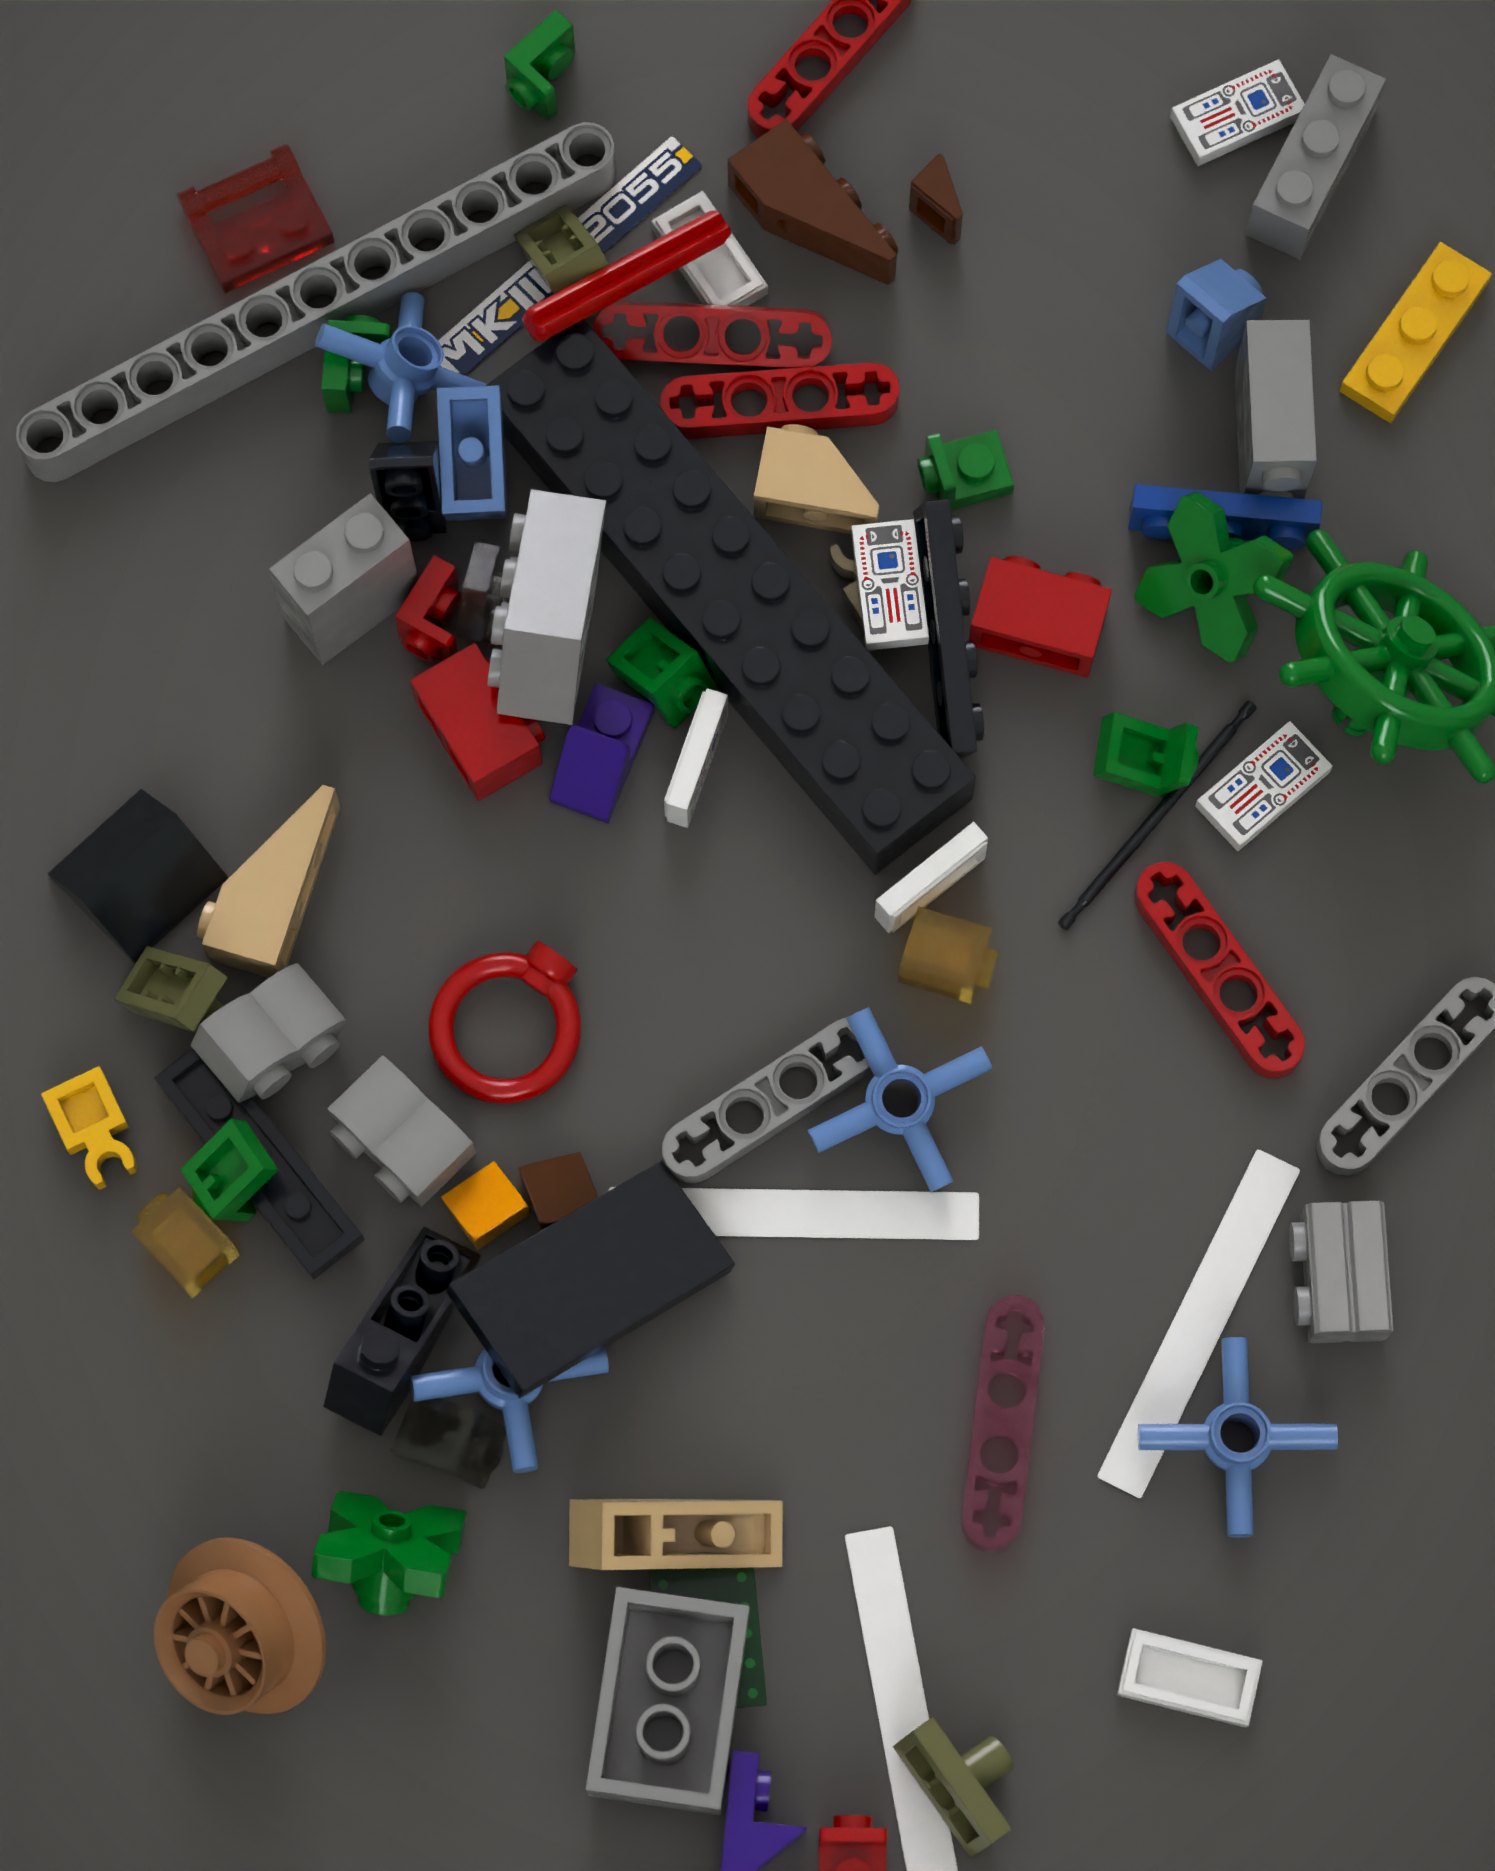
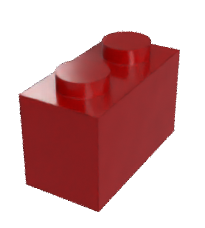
[969,556,1112,678]
[410,643,545,802]

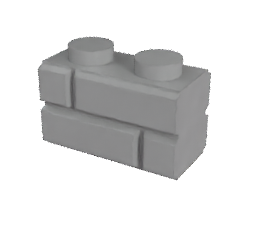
[1289,1200,1393,1344]

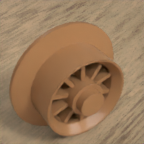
[154,1538,326,1715]

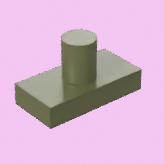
[514,204,609,294]
[113,946,228,1032]
[893,1717,1013,1858]

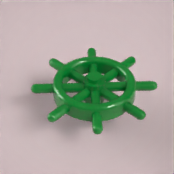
[1253,529,1495,784]

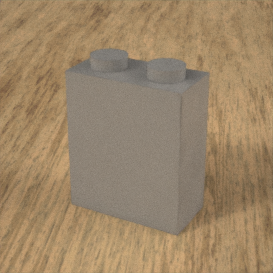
[1234,320,1317,499]
[269,493,418,666]

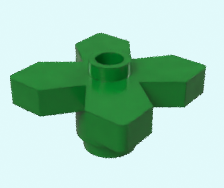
[1134,492,1293,663]
[311,1491,466,1615]

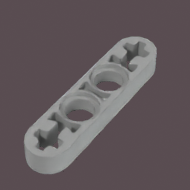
[1316,977,1495,1176]
[662,1017,871,1183]

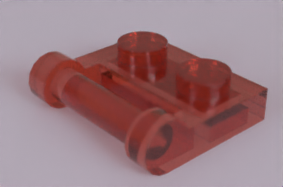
[176,143,335,293]

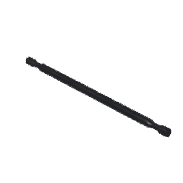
[1058,700,1257,931]

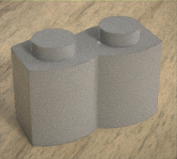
[191,963,346,1103]
[327,1055,477,1207]

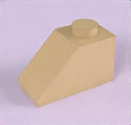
[754,424,879,534]

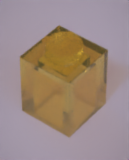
[898,906,999,1004]
[131,1187,240,1299]

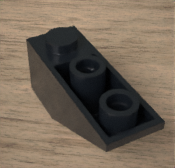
[369,441,447,542]
[323,1227,481,1436]

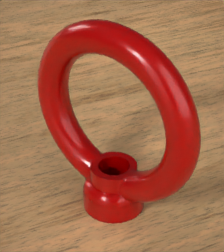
[428,941,581,1104]

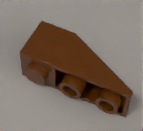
[728,119,898,285]

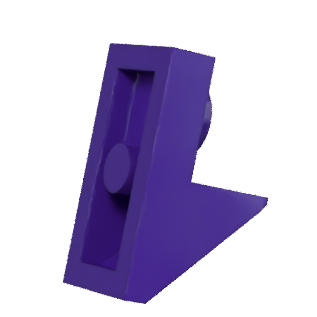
[549,683,655,823]
[721,1751,807,1871]

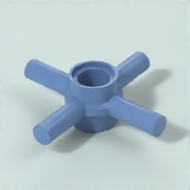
[315,292,487,443]
[807,1007,993,1192]
[1137,1337,1338,1538]
[410,1348,609,1473]

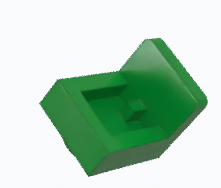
[1093,712,1199,797]

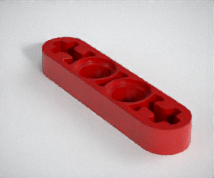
[748,0,912,138]
[592,300,832,368]
[660,362,900,439]
[1135,862,1305,1079]

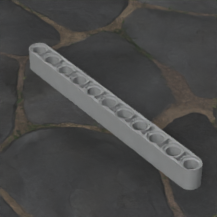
[16,122,616,482]

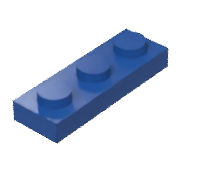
[1128,484,1322,551]

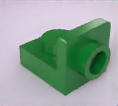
[504,9,575,120]
[321,315,392,414]
[917,429,1014,510]
[606,617,716,728]
[180,1119,279,1222]

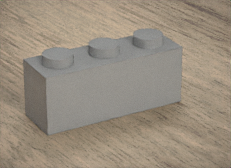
[1245,54,1386,260]

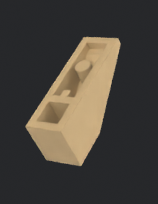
[197,785,341,978]
[569,1499,783,1570]

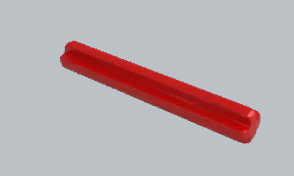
[522,210,731,342]

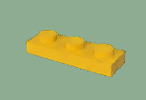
[1339,241,1492,424]

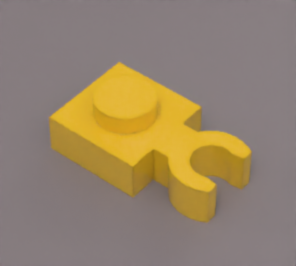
[41,1066,137,1190]

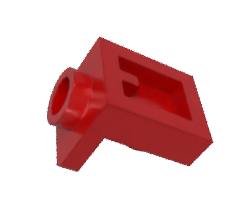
[395,555,461,662]
[819,1815,887,1871]

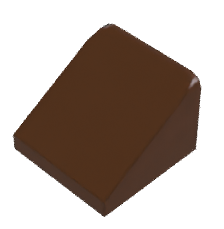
[909,153,963,245]
[518,1152,598,1230]

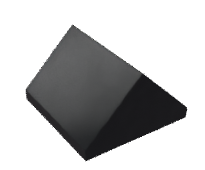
[48,789,228,964]

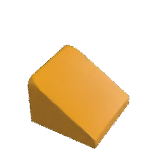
[441,1161,531,1251]

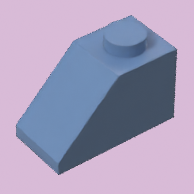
[1166,259,1267,371]
[437,385,508,521]

